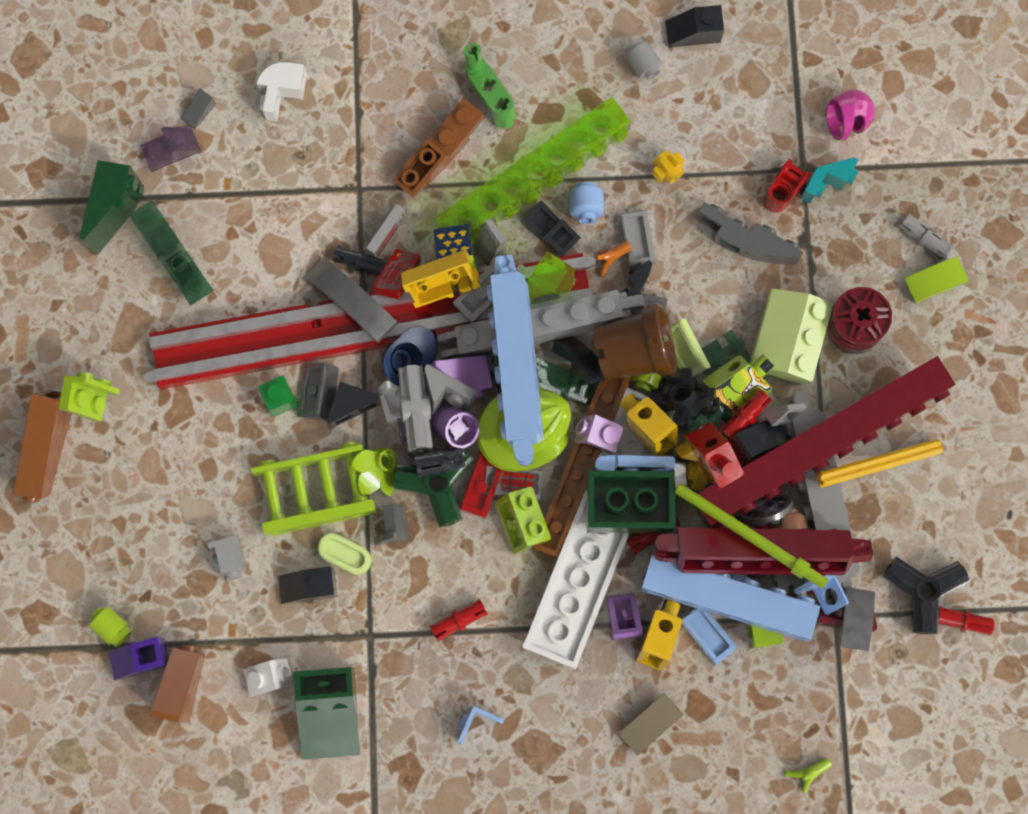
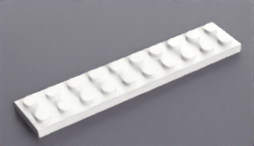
[522,388,675,670]

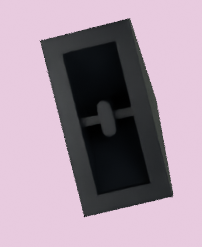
[327,382,382,428]

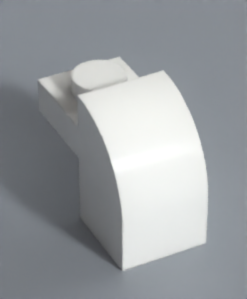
[257,62,307,122]

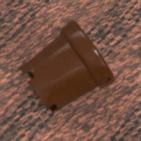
[593,302,677,380]

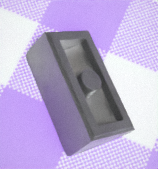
[297,363,339,421]

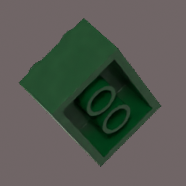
[587,470,675,533]

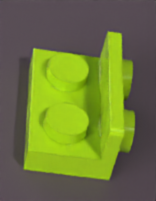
[58,372,120,421]
[494,487,551,555]

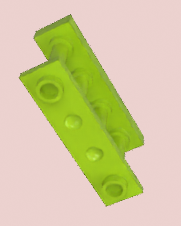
[251,442,377,537]

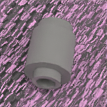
[624,38,662,80]

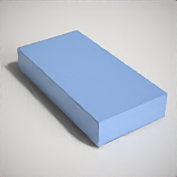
[682,608,738,666]

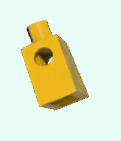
[620,393,678,456]
[636,599,683,671]

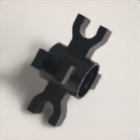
[649,368,721,435]

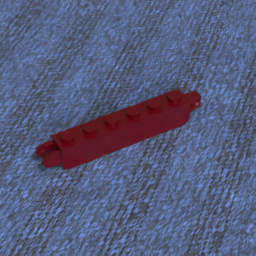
[653,527,873,575]

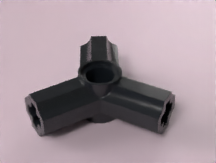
[882,556,970,635]

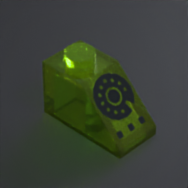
[527,251,576,304]

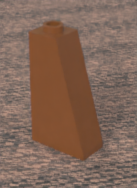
[13,390,72,502]

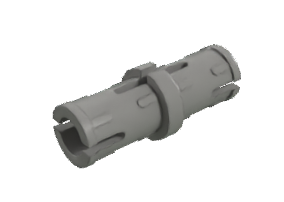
[899,214,954,260]

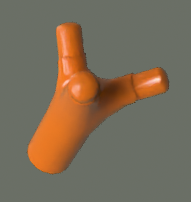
[596,240,633,277]

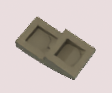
[618,693,683,756]

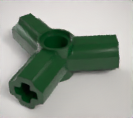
[393,446,474,528]

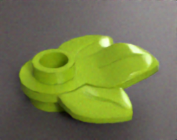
[350,447,398,496]

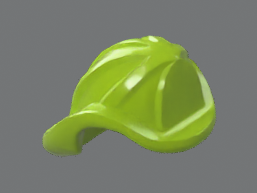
[477,386,571,472]

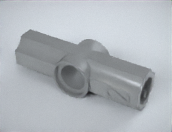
[398,365,433,453]

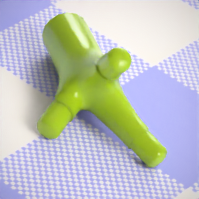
[784,757,832,793]

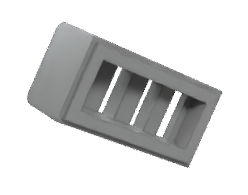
[475,218,506,265]

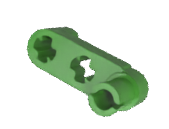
[464,43,516,129]

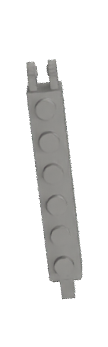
[436,290,644,360]
[784,391,860,602]

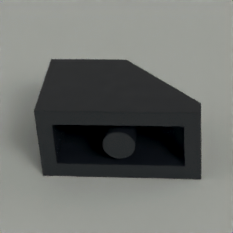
[665,5,724,48]
[278,566,338,604]

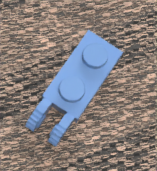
[593,455,675,471]

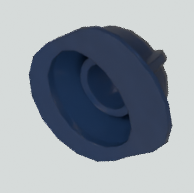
[381,326,438,386]

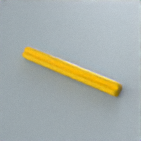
[816,439,943,488]

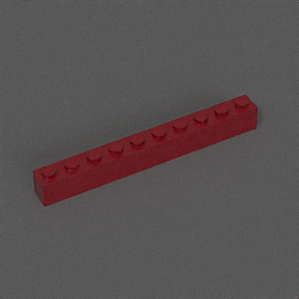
[695,356,956,528]

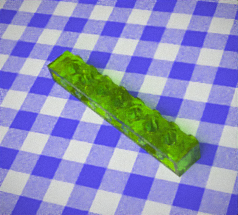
[434,97,631,244]

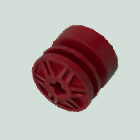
[826,287,892,354]

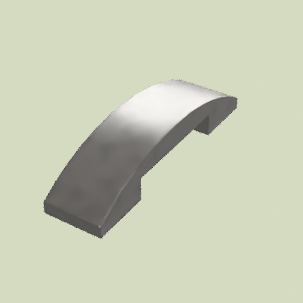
[304,258,398,343]

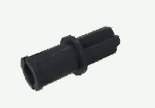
[333,245,387,275]

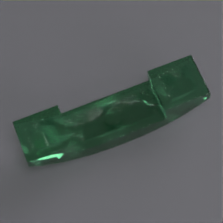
[492,356,599,406]

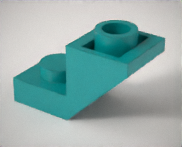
[801,157,859,203]

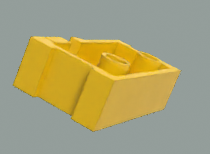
[401,249,481,308]

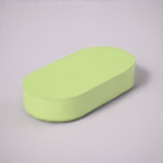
[318,533,372,575]

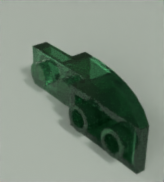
[129,200,214,306]

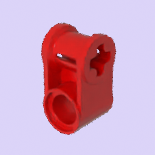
[764,158,812,213]

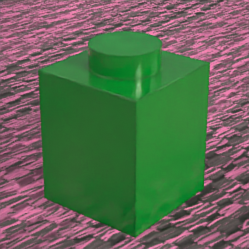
[258,375,299,417]

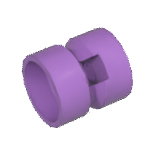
[431,405,479,448]

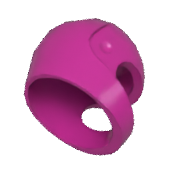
[826,89,875,141]

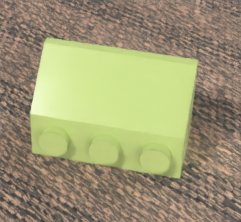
[750,289,834,385]

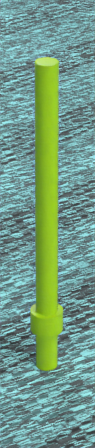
[675,483,829,590]

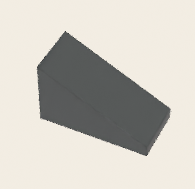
[182,88,216,130]

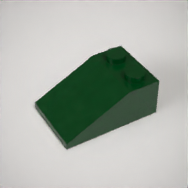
[79,160,144,255]

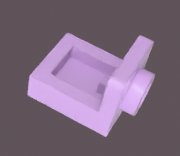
[575,415,624,453]

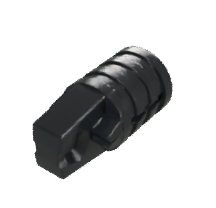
[412,448,465,479]

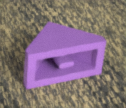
[607,593,643,641]

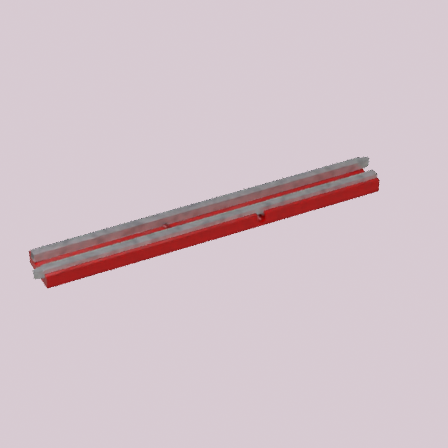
[144,253,596,390]

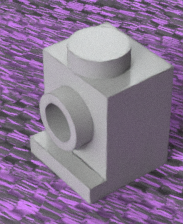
[208,535,248,581]

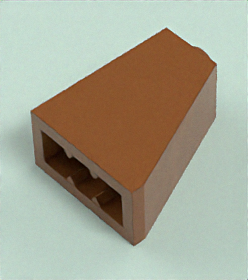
[150,644,205,723]

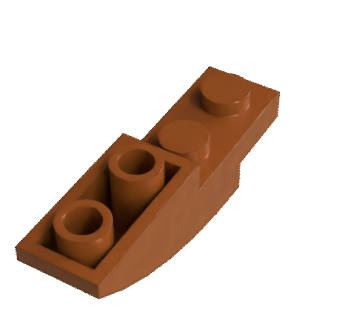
[392,98,486,198]

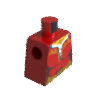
[685,422,744,488]

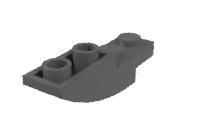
[696,202,804,264]

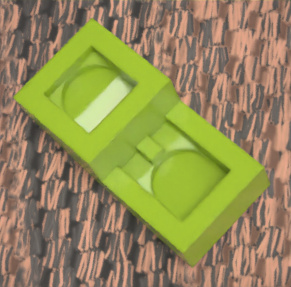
[904,256,970,304]

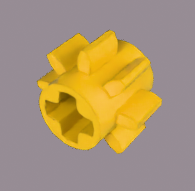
[652,150,685,184]

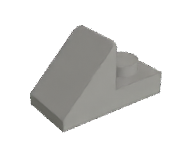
[424,364,476,414]

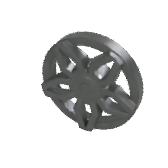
[740,493,794,527]

